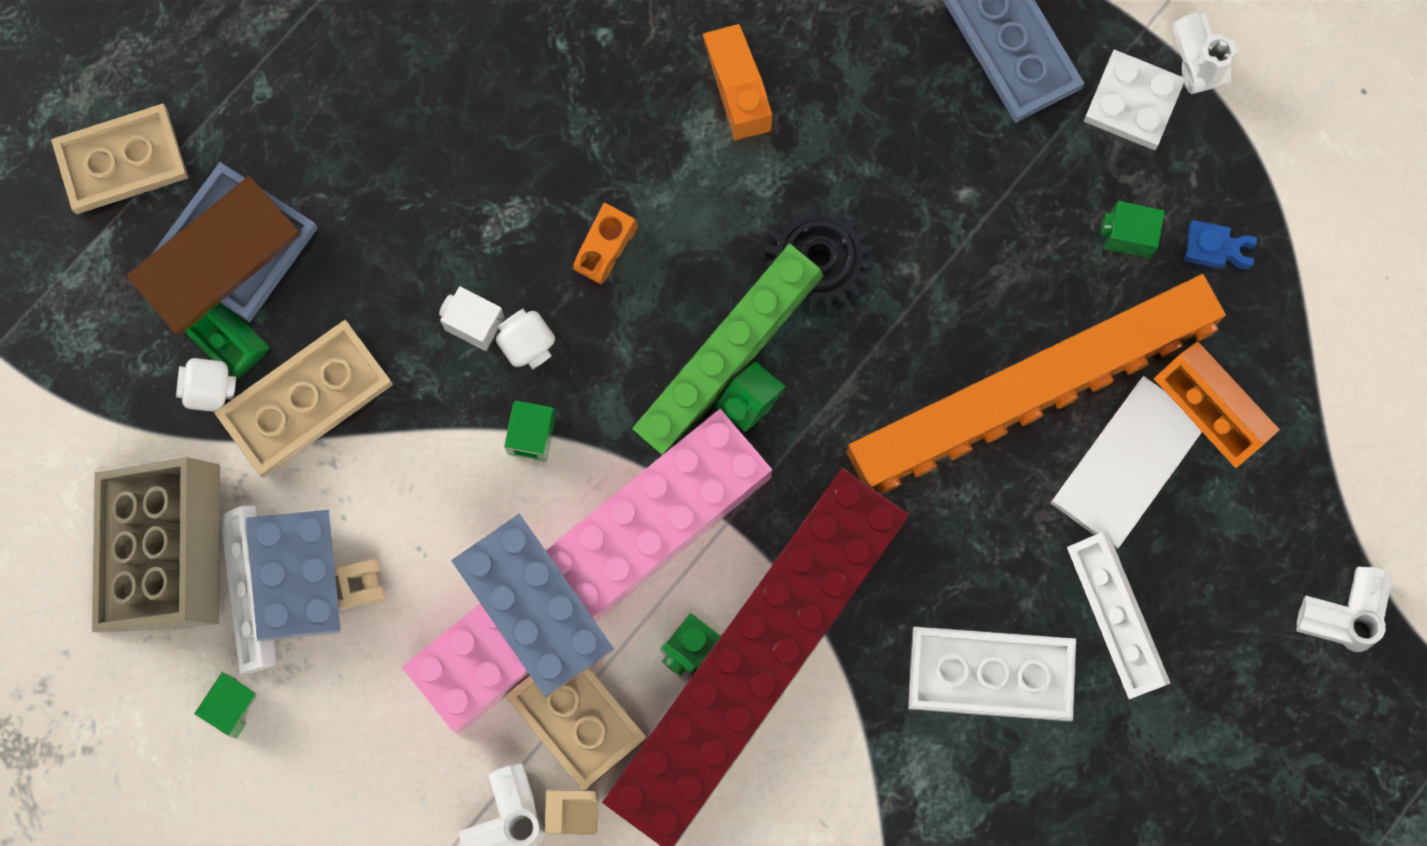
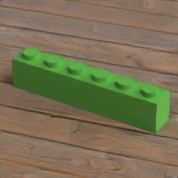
[632,244,823,455]

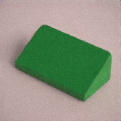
[185,303,269,381]

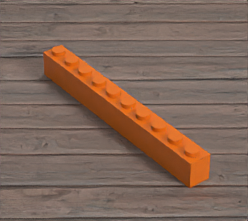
[846,274,1226,495]

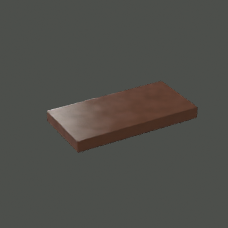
[126,176,301,336]

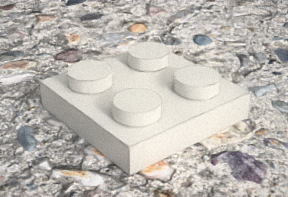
[1083,50,1186,150]

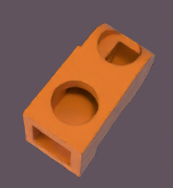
[573,203,639,284]

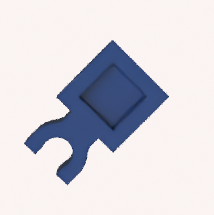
[1183,220,1257,270]

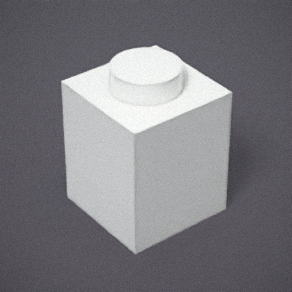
[439,286,505,351]

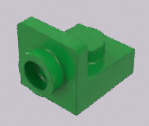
[660,612,721,677]

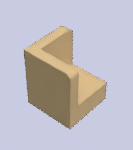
[545,790,598,835]

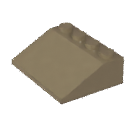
[92,457,220,632]

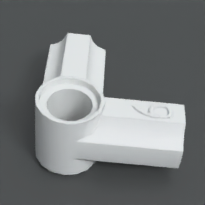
[1172,12,1237,94]
[1296,567,1393,652]
[459,763,545,846]

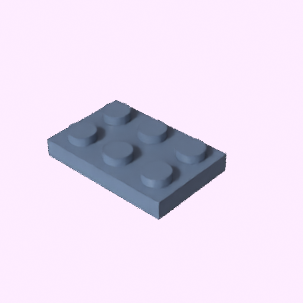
[246,510,341,641]

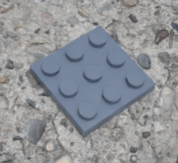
[152,162,318,322]

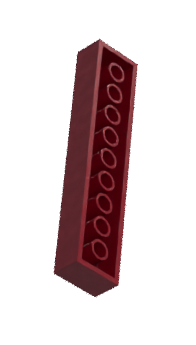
[602,468,909,846]

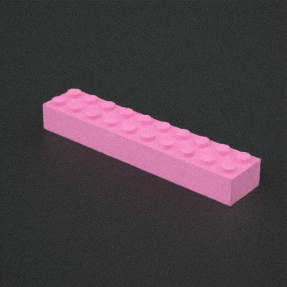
[402,409,772,735]

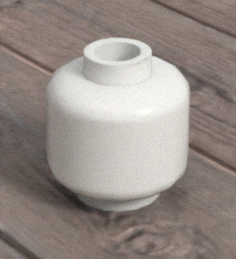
[496,308,555,369]
[176,358,236,412]

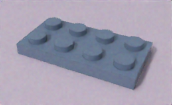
[943,0,1085,123]
[451,513,614,698]

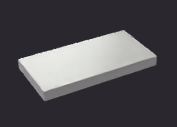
[1051,376,1202,550]
[908,627,1076,721]

